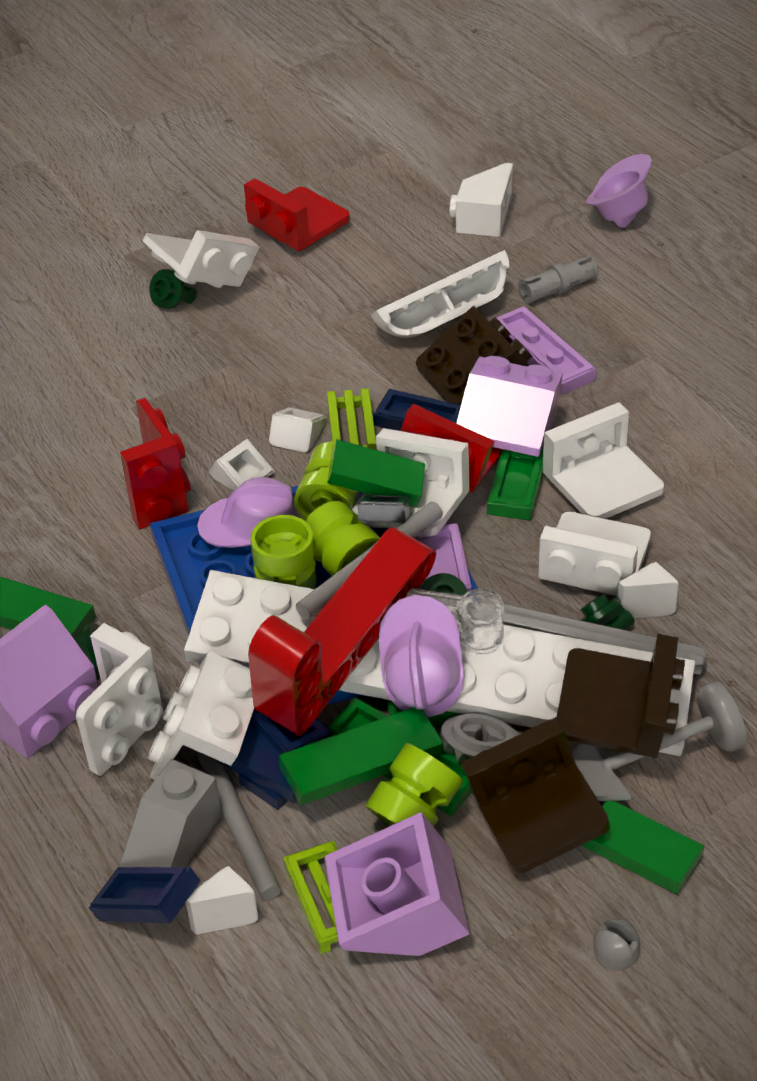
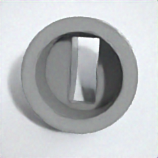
[594,918,640,970]

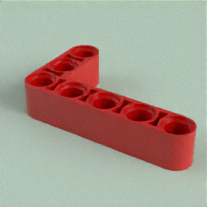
[248,527,437,736]

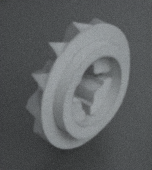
[440,713,519,763]

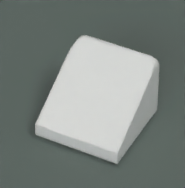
[269,407,327,453]
[208,439,275,491]
[618,562,679,619]
[186,866,258,935]

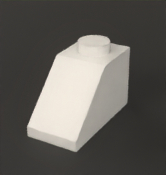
[450,163,513,237]

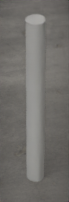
[296,501,443,620]
[194,750,281,901]

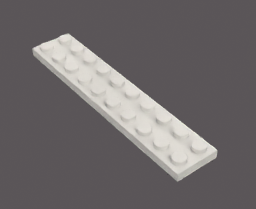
[184,570,695,756]

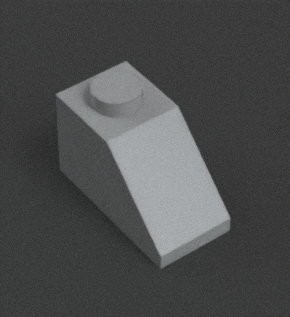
[119,759,222,867]

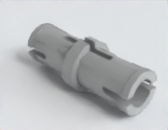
[518,255,598,304]

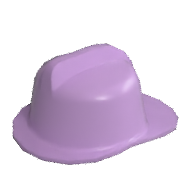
[586,154,652,228]
[197,477,306,548]
[379,595,464,717]

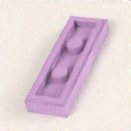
[497,306,596,395]

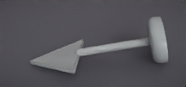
[572,681,747,801]

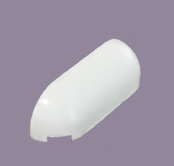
[371,250,509,338]

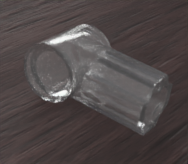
[406,588,504,654]

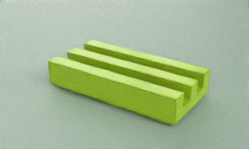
[327,388,377,450]
[283,840,338,954]

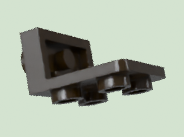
[416,305,533,405]
[557,634,685,758]
[460,717,610,873]

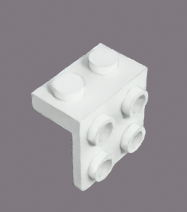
[143,230,260,288]
[543,402,664,519]
[352,428,469,537]
[538,512,651,596]
[76,623,164,776]
[147,650,254,780]

